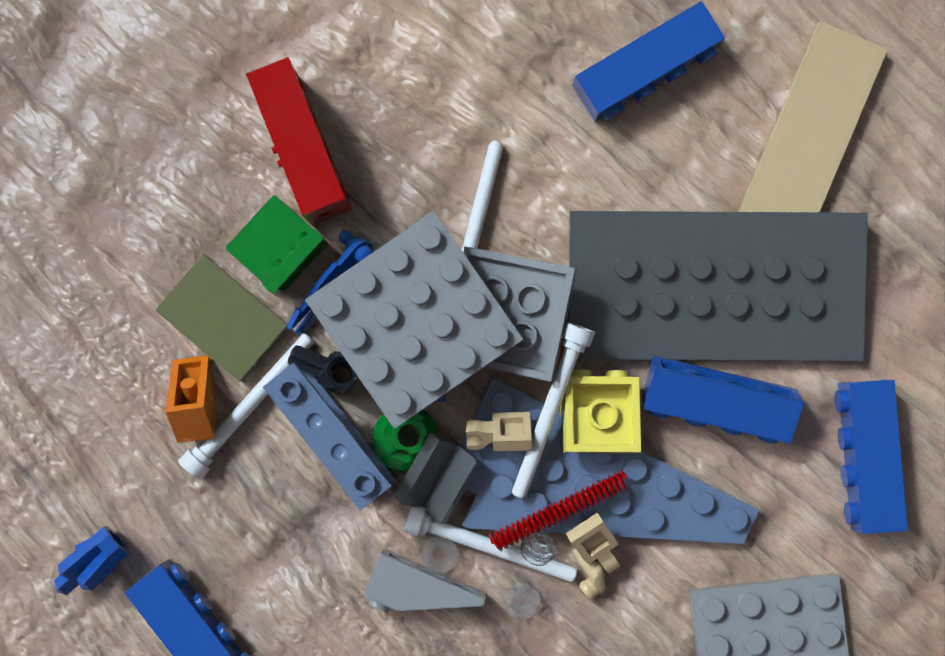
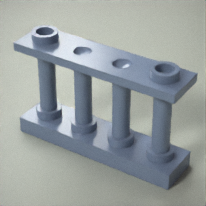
[263,362,397,511]

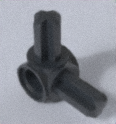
[287,345,358,394]

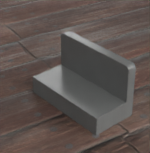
[393,433,480,524]

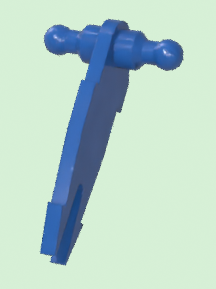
[286,230,374,335]

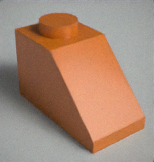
[166,355,217,443]

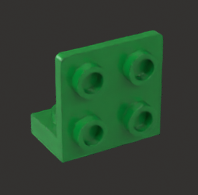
[226,195,329,298]

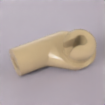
[571,548,606,599]

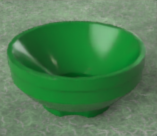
[372,409,439,473]

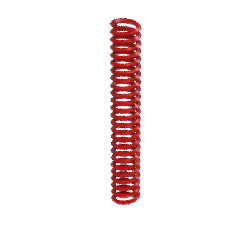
[489,470,628,552]

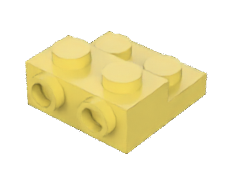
[560,370,641,453]

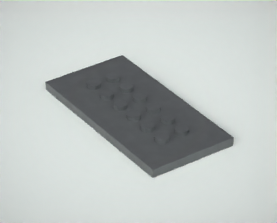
[568,211,868,361]

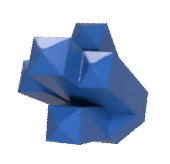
[54,526,130,595]

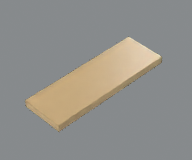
[738,21,888,212]

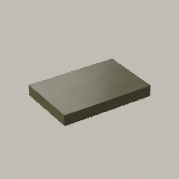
[155,254,287,382]

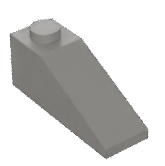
[363,549,486,612]

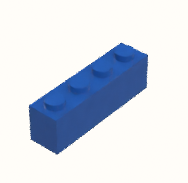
[572,1,725,122]
[642,356,804,444]
[834,380,908,534]
[124,559,251,656]

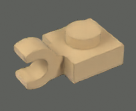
[466,412,532,451]
[566,513,621,574]

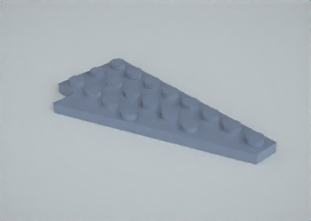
[460,378,760,544]

